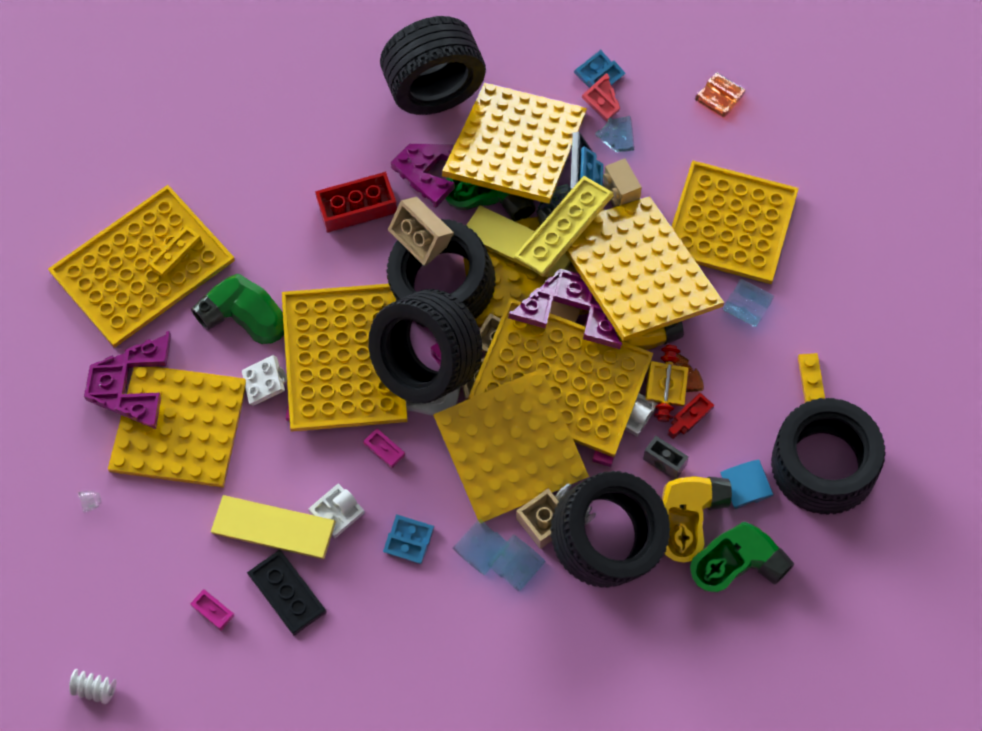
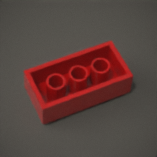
[315,172,397,233]

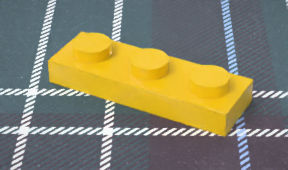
[148,225,201,277]
[798,353,825,403]

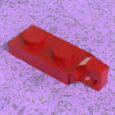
[667,393,714,439]

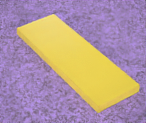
[514,176,614,277]
[467,205,571,278]
[211,495,336,560]

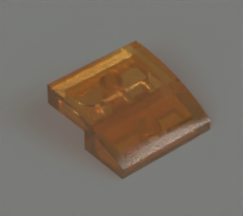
[695,72,746,117]

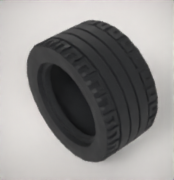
[380,16,486,115]
[386,219,496,328]
[368,289,483,404]
[771,398,886,515]
[550,471,670,588]

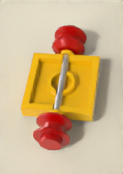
[645,345,688,422]

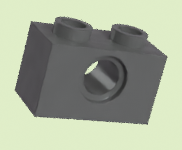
[643,436,689,480]

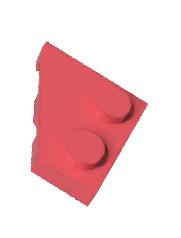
[582,73,620,122]

